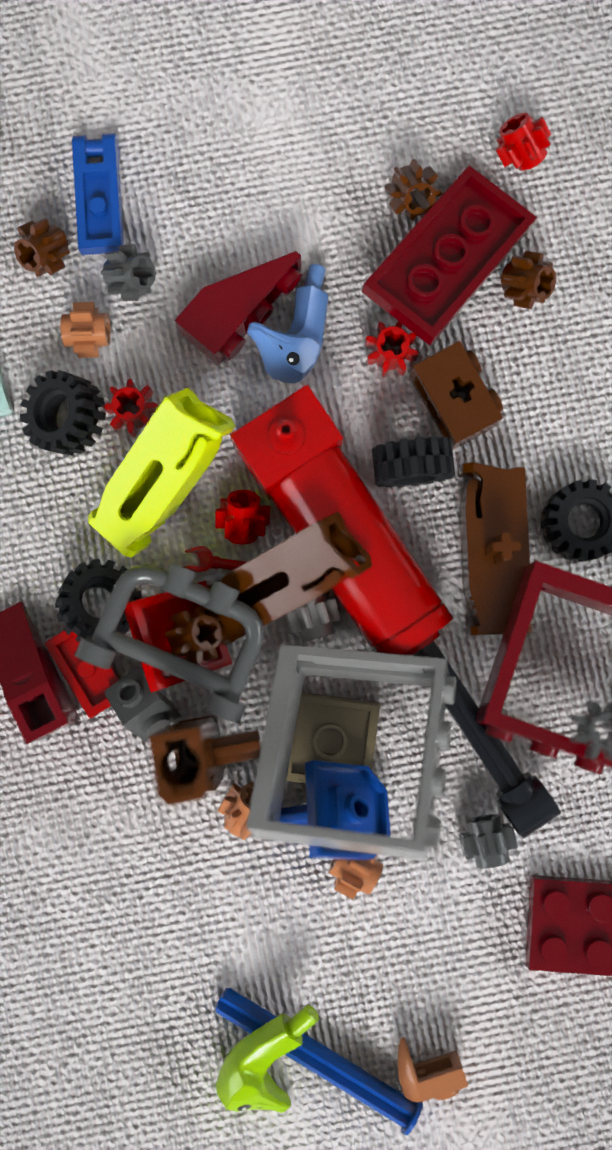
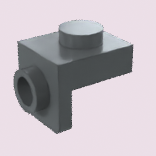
[105,667,181,742]

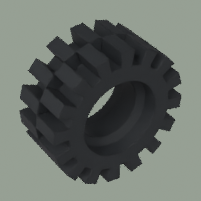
[20,370,106,456]
[372,436,455,487]
[541,479,612,562]
[55,559,142,642]

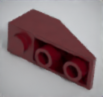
[174,251,302,366]
[0,601,80,744]

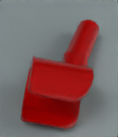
[183,546,247,573]

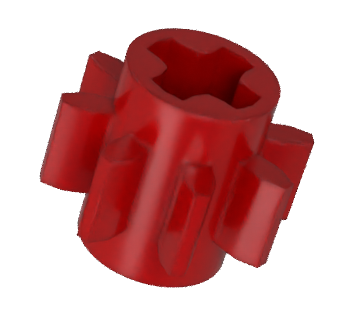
[495,113,552,171]
[365,321,419,377]
[103,379,159,437]
[215,489,270,545]

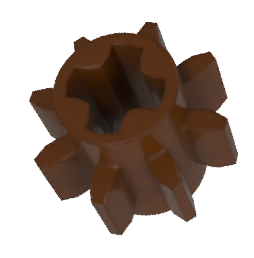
[385,159,442,221]
[14,218,70,277]
[501,251,556,309]
[165,606,225,664]

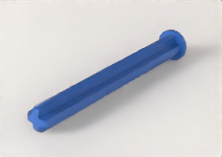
[215,988,423,1136]

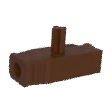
[458,462,532,636]
[199,512,372,646]
[149,715,262,806]

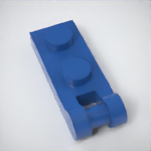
[72,133,124,255]

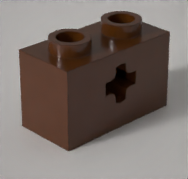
[409,341,503,450]

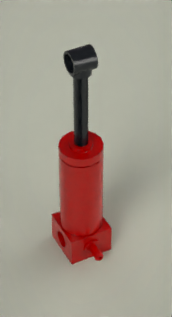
[230,384,561,839]

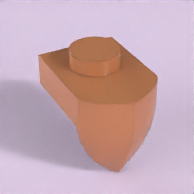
[398,1037,469,1102]

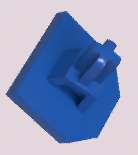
[279,760,391,860]

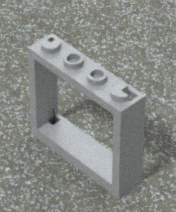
[246,644,456,861]

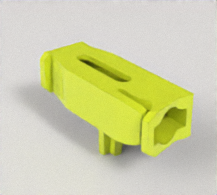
[88,388,235,558]

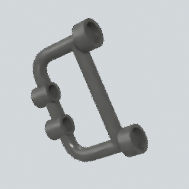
[74,562,265,723]

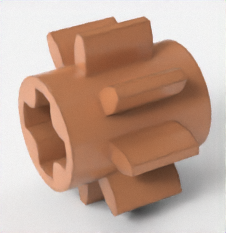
[60,302,111,358]
[218,782,254,840]
[328,854,384,900]

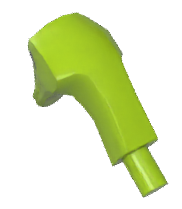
[216,1004,319,1113]

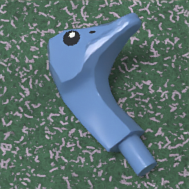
[247,264,328,384]

